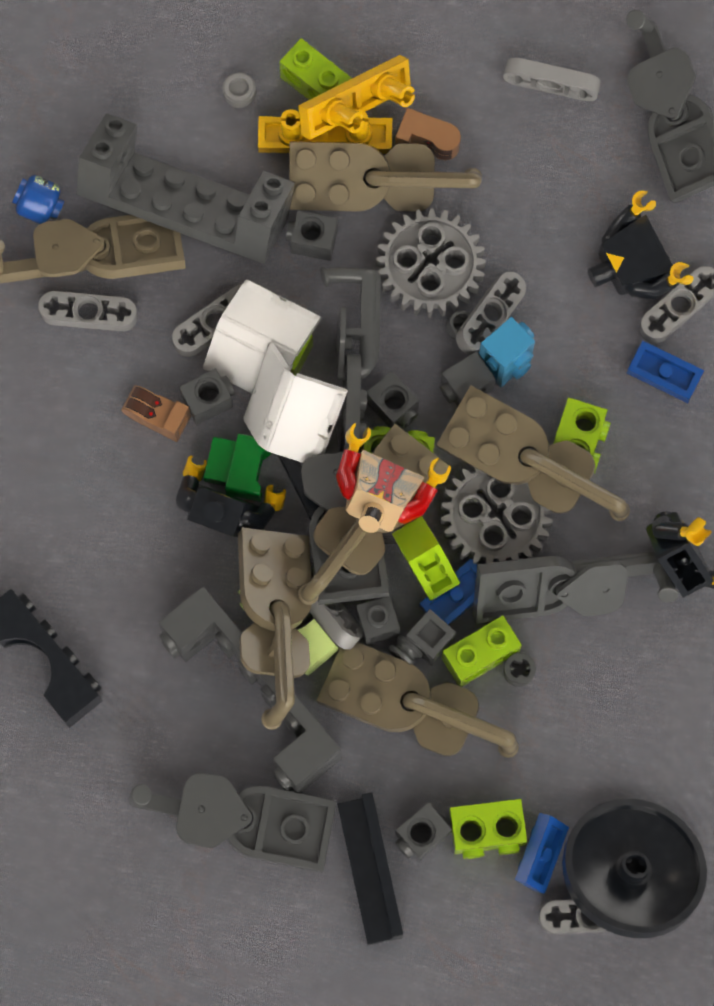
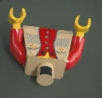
[336,423,451,533]

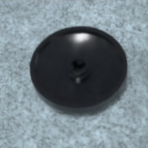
[562,799,707,938]

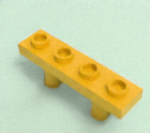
[298,55,415,140]
[258,109,392,154]

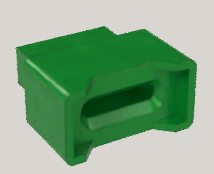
[204,433,272,502]

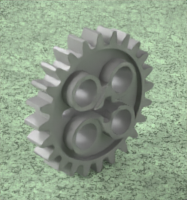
[376,208,486,318]
[440,468,553,565]

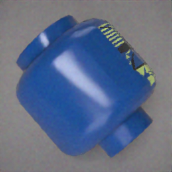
[12,175,65,224]

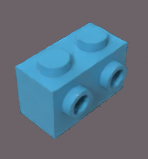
[479,316,535,388]

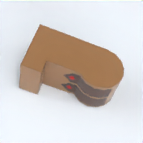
[395,108,461,161]
[121,385,191,442]

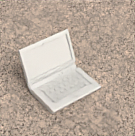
[203,279,322,394]
[243,343,348,463]

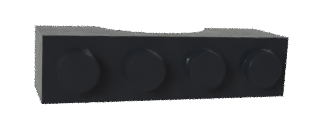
[0,589,102,728]

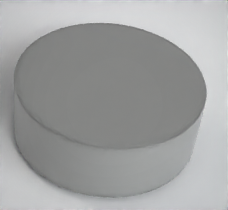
[222,72,256,108]

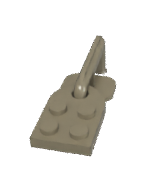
[289,141,482,212]
[0,215,186,283]
[436,385,630,521]
[298,424,449,605]
[238,527,312,730]
[316,642,519,758]

